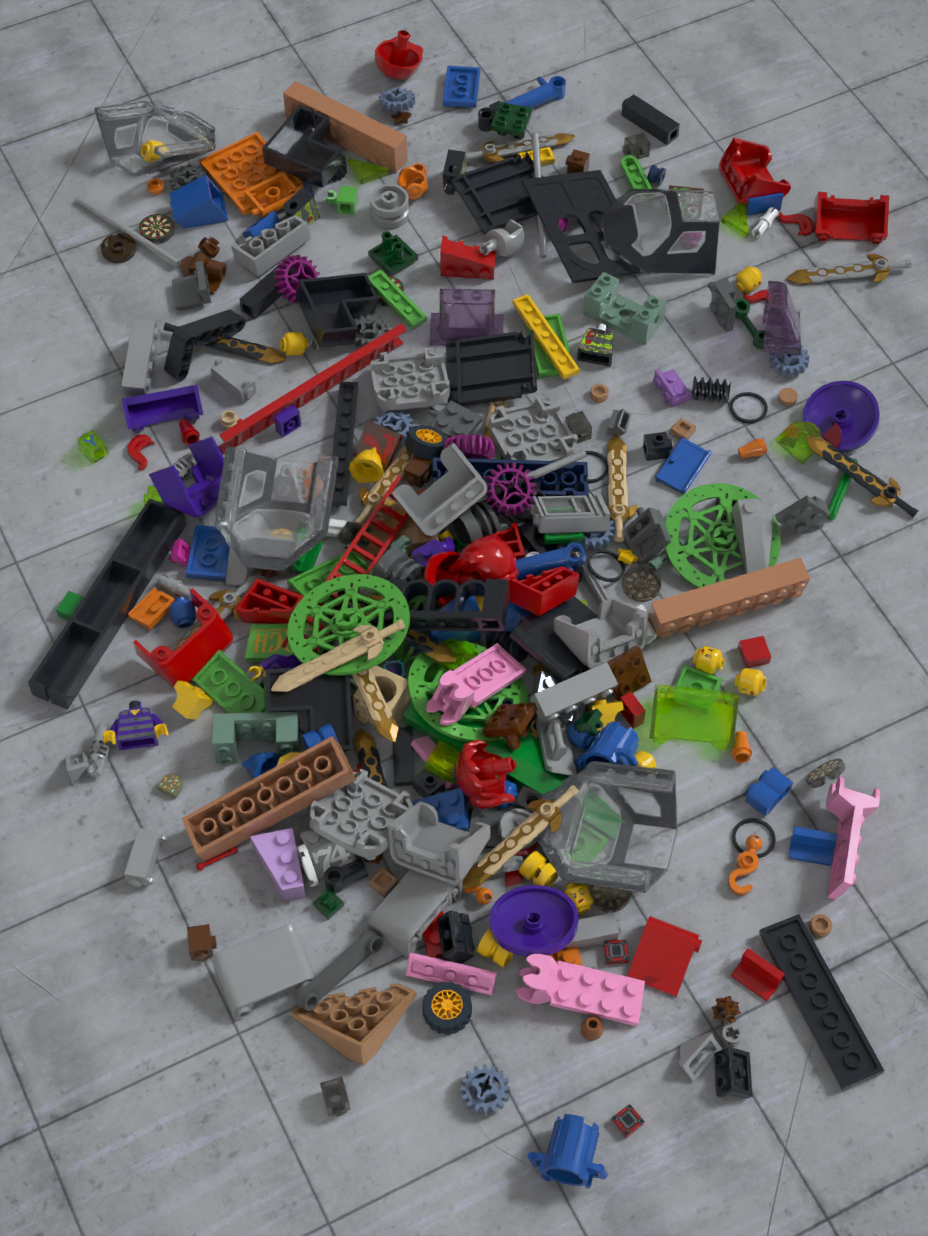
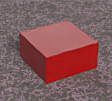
[738,636,771,668]
[620,692,646,729]

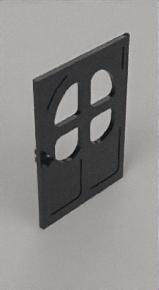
[521,170,646,284]

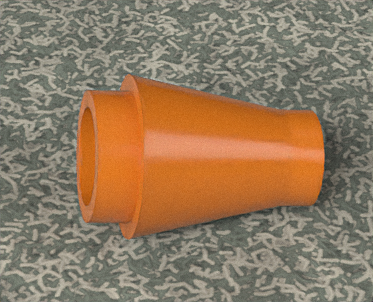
[738,438,768,459]
[731,731,752,763]

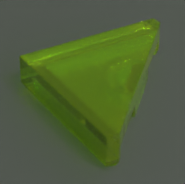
[347,159,390,184]
[721,203,749,238]

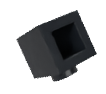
[643,432,673,461]
[412,766,445,798]

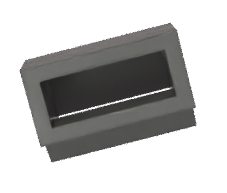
[607,409,632,437]

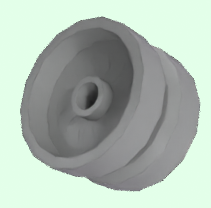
[370,184,409,229]

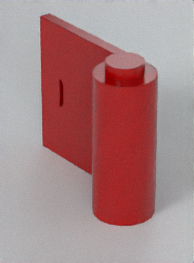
[627,916,703,997]

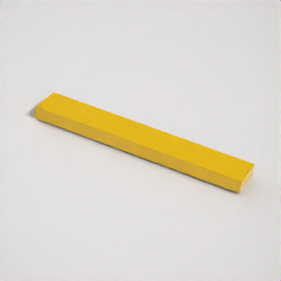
[512,294,580,380]

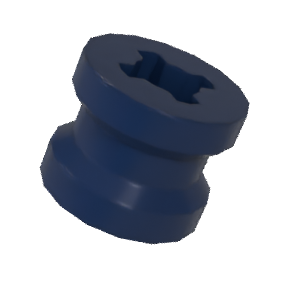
[647,165,666,185]

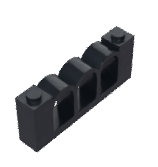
[383,579,510,631]

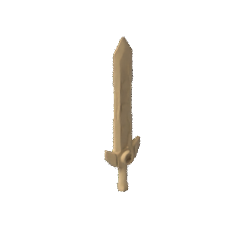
[271,619,406,692]

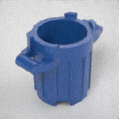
[574,721,639,772]
[528,1114,608,1189]

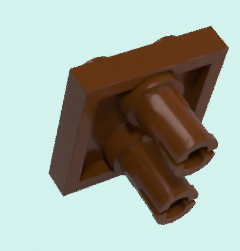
[607,645,652,701]
[482,702,538,751]

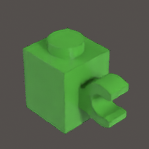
[326,186,358,215]

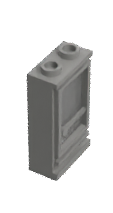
[529,494,610,533]

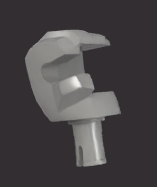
[479,220,524,256]

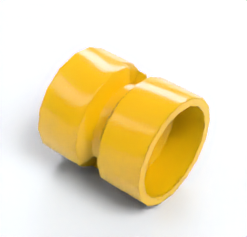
[519,851,559,887]
[477,928,514,968]

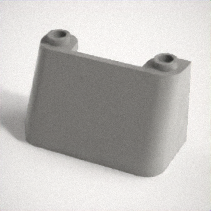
[554,597,647,669]
[388,801,490,885]
[366,868,463,958]
[211,924,315,1019]

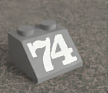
[300,829,356,881]

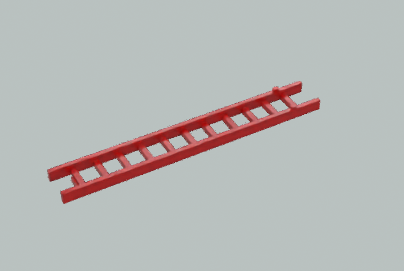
[218,324,407,455]
[281,475,424,653]

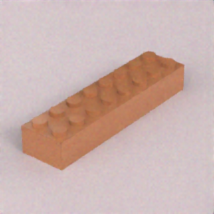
[283,81,408,173]
[648,558,810,639]
[181,736,357,862]

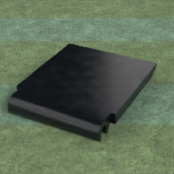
[451,152,543,234]
[446,329,537,406]
[509,596,598,682]

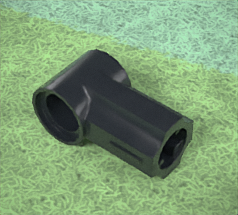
[324,858,368,893]

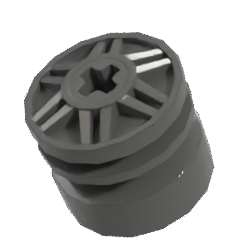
[453,500,501,546]
[372,547,424,582]

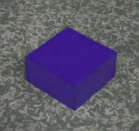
[274,404,301,438]

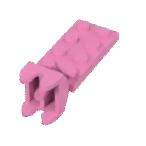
[426,643,527,725]
[825,776,880,900]
[516,954,645,1026]

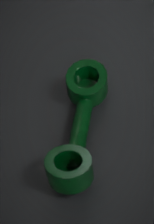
[734,298,773,349]

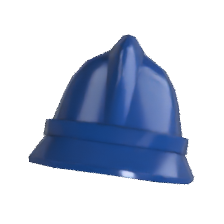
[242,752,280,779]

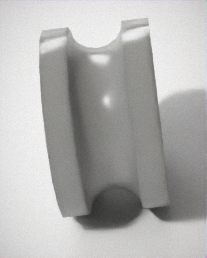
[721,1023,743,1047]

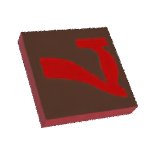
[353,420,403,470]

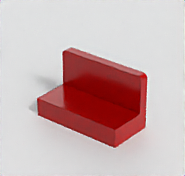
[731,948,785,1001]

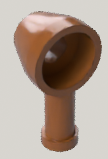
[580,1016,603,1041]

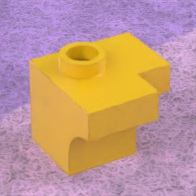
[172,681,214,720]
[588,699,623,731]

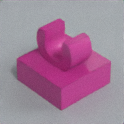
[168,539,191,567]

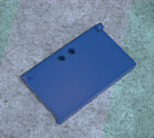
[655,437,712,494]

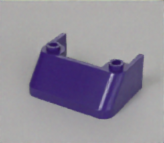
[122,385,204,432]
[149,436,225,518]

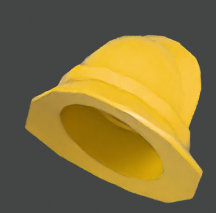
[349,447,384,483]

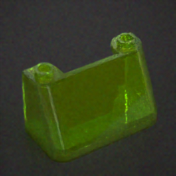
[649,684,739,751]

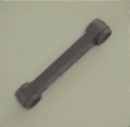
[294,929,384,1011]

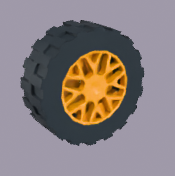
[405,425,448,460]
[422,981,472,1035]

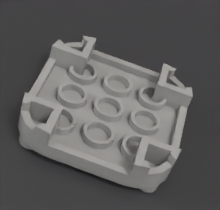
[370,348,450,412]
[488,396,578,461]
[309,769,413,860]

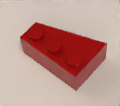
[509,567,579,616]

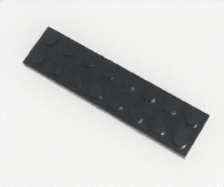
[759,914,885,1091]

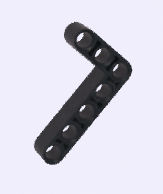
[164,309,246,381]

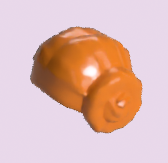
[397,166,428,200]

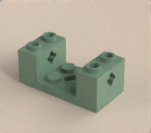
[583,272,666,345]
[212,712,301,765]

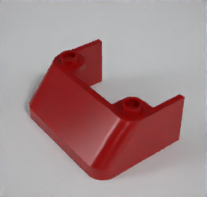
[133,588,233,689]

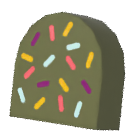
[157,773,183,798]

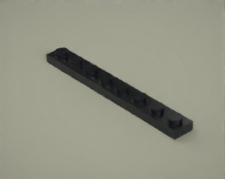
[332,381,358,506]

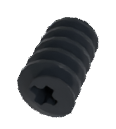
[692,376,731,403]
[486,630,529,662]

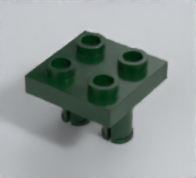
[491,102,533,140]
[368,231,418,277]

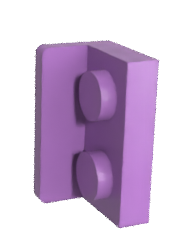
[653,369,692,407]

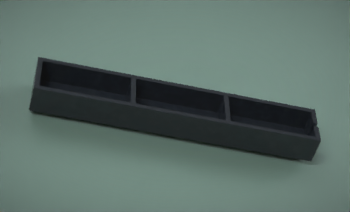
[28,498,186,710]

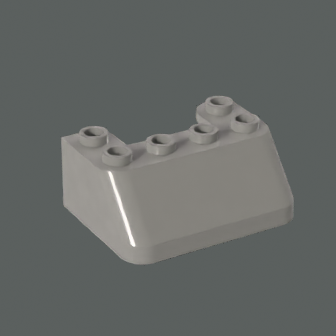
[391,443,487,536]

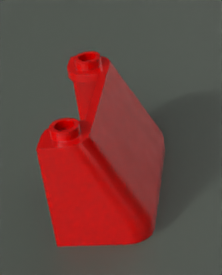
[719,137,791,205]
[814,192,889,244]

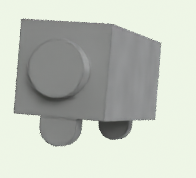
[211,357,256,403]
[124,828,167,887]
[565,911,621,949]

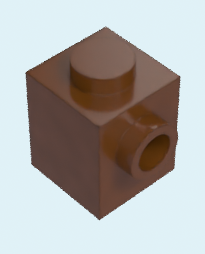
[565,149,590,174]
[404,455,432,488]
[187,924,217,961]

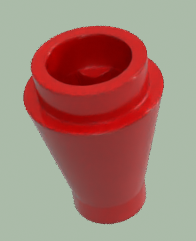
[179,419,200,445]

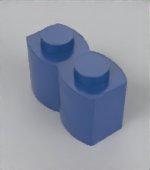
[745,767,793,816]

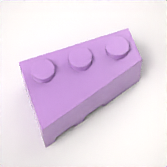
[250,828,306,901]

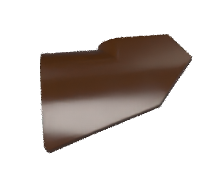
[180,253,227,294]

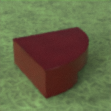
[822,423,842,448]

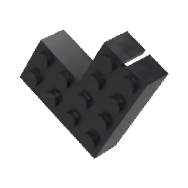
[262,105,341,188]
[295,273,379,348]
[263,668,354,751]

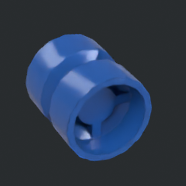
[302,724,339,750]

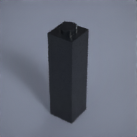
[621,94,680,145]
[239,266,298,320]

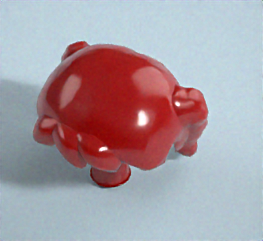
[448,534,519,584]
[456,740,517,809]

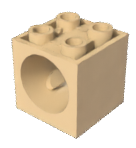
[353,665,411,725]

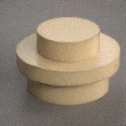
[220,410,239,429]

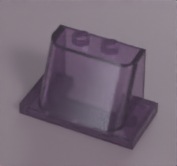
[763,281,801,355]
[430,288,504,346]

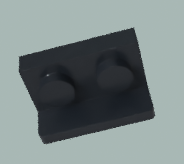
[714,1047,753,1099]

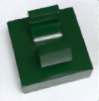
[575,709,603,736]
[313,888,344,920]

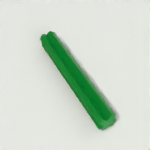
[826,458,858,520]

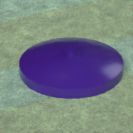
[803,381,880,453]
[489,885,579,957]

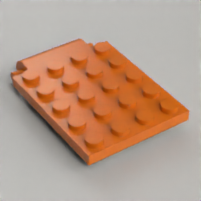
[199,132,303,218]

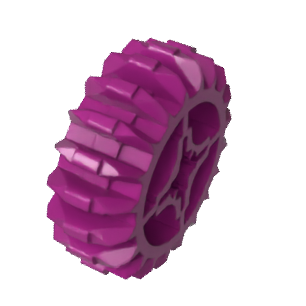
[273,254,320,304]
[443,434,495,459]
[485,462,537,516]

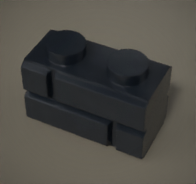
[437,910,475,964]

